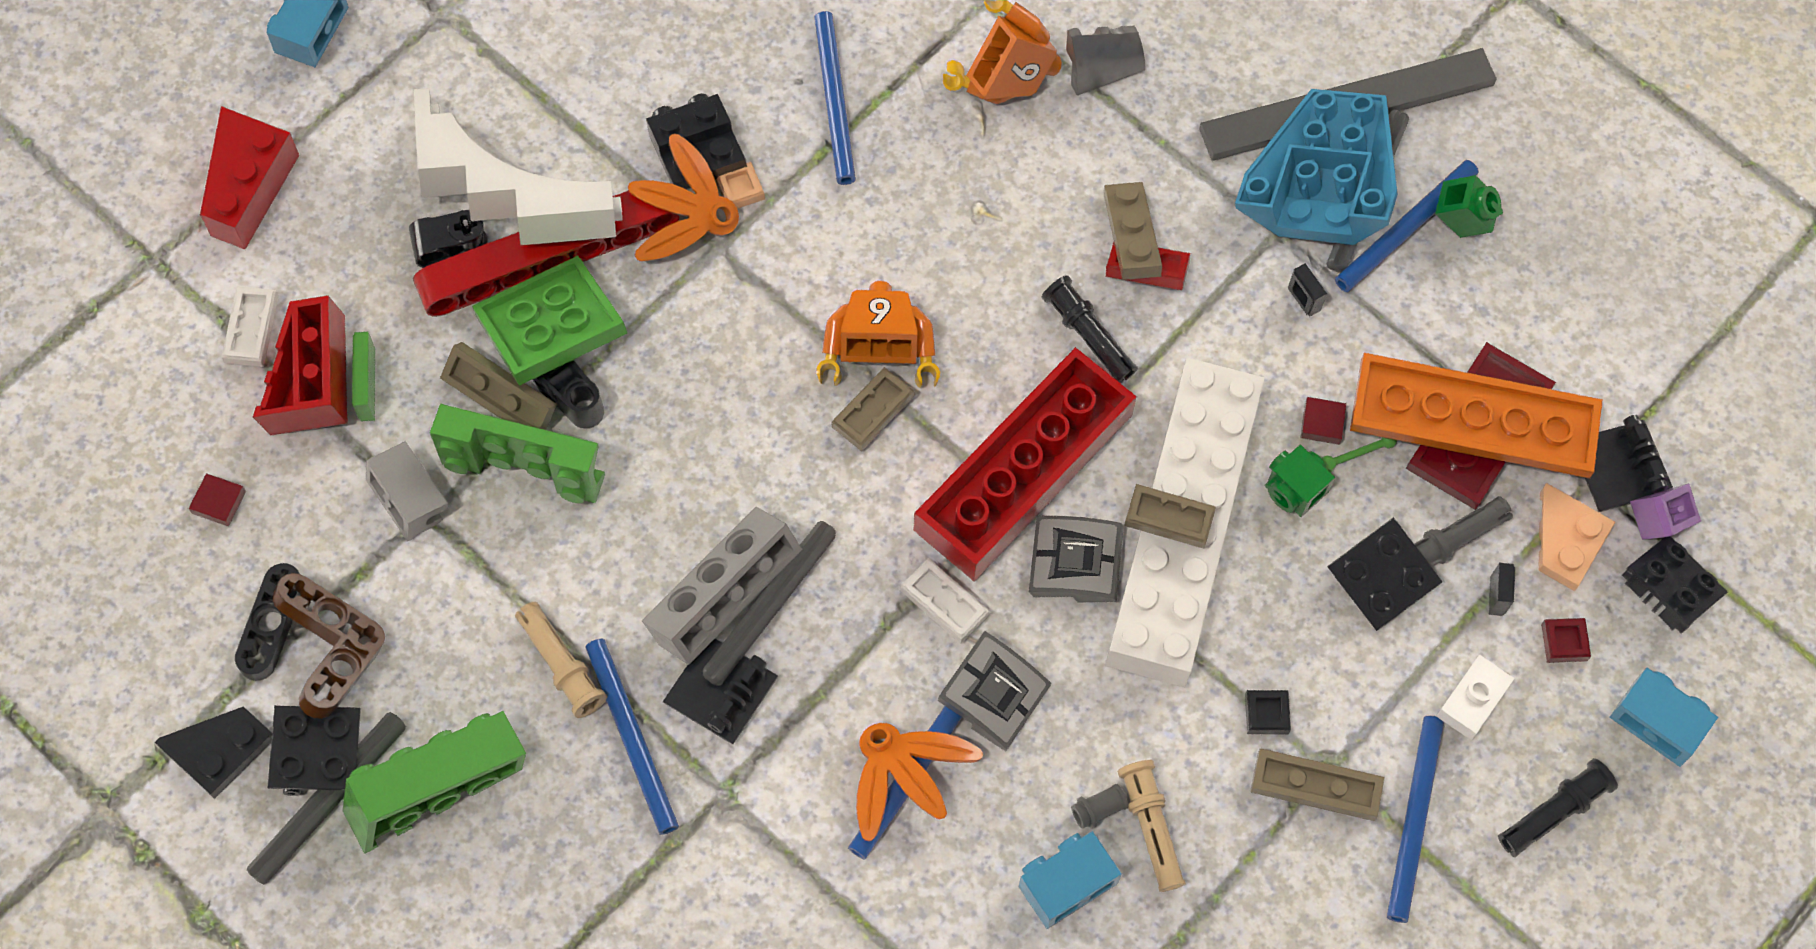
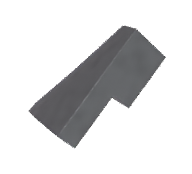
[1066,25,1145,95]

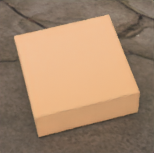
[716,162,765,209]

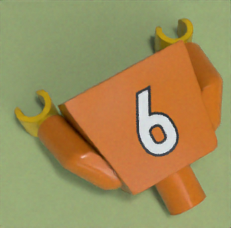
[943,0,1062,104]
[816,281,940,388]

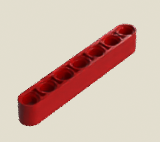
[413,190,679,317]

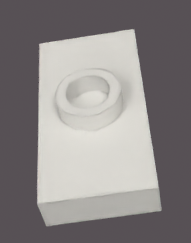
[221,286,279,367]
[900,558,989,644]
[1436,655,1514,741]

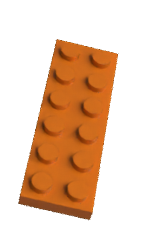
[1350,353,1603,478]

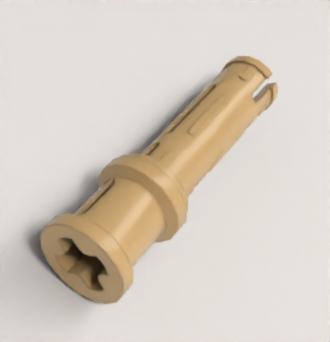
[515,602,607,718]
[1117,760,1186,892]

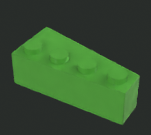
[342,711,526,854]

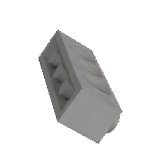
[642,506,802,665]

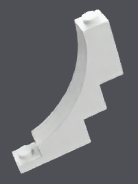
[414,88,622,245]

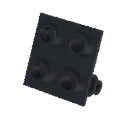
[1585,415,1673,512]
[1327,517,1443,631]
[1622,536,1728,634]
[663,638,778,745]
[267,705,361,796]

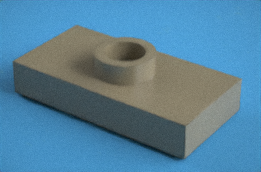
[831,367,914,452]
[1124,484,1216,549]

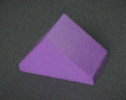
[1630,483,1701,540]

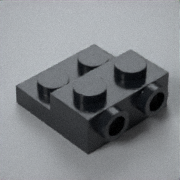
[646,93,747,190]

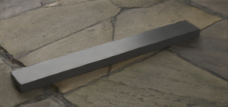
[1199,48,1497,161]

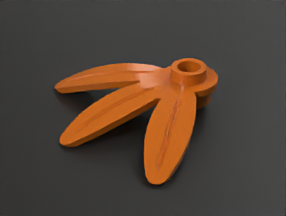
[628,134,739,261]
[856,723,983,841]

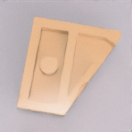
[1539,483,1615,591]

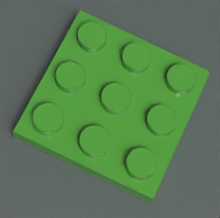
[472,256,627,385]

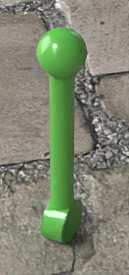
[1322,437,1397,473]

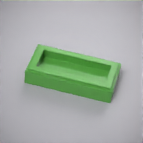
[352,331,375,421]

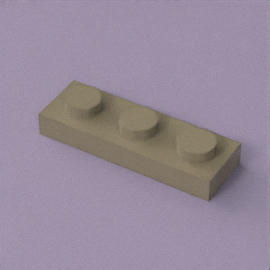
[1104,182,1162,280]
[440,342,557,430]
[1250,748,1385,821]

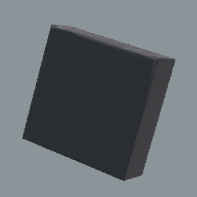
[1288,263,1327,317]
[1489,562,1515,616]
[1245,690,1291,735]

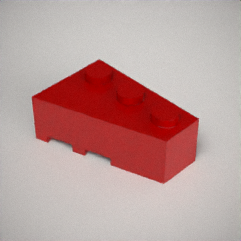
[200,106,299,250]
[253,295,348,436]

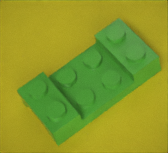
[430,404,605,504]

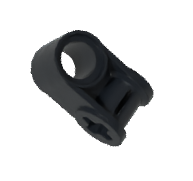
[409,210,488,268]
[532,360,604,429]

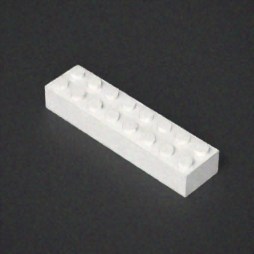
[1105,357,1265,688]

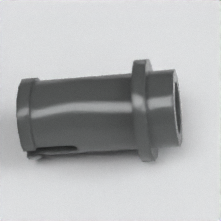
[1071,784,1128,829]

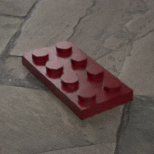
[1406,342,1556,510]

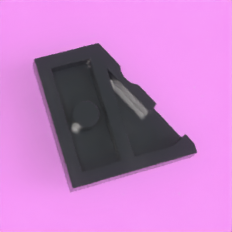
[155,706,272,799]

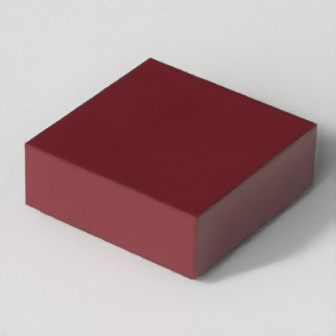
[1300,397,1346,445]
[188,473,246,527]
[1541,618,1591,663]

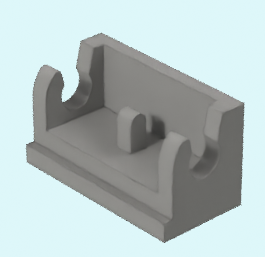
[366,441,448,542]

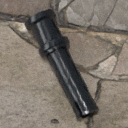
[1041,275,1138,383]
[1498,758,1618,857]

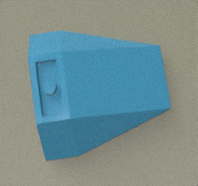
[1235,89,1398,245]

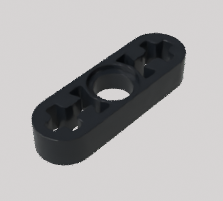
[235,563,300,681]

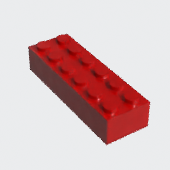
[913,347,1137,582]

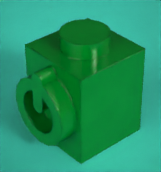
[1435,175,1503,238]
[1265,444,1335,517]

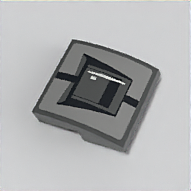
[1029,516,1124,603]
[938,631,1052,752]

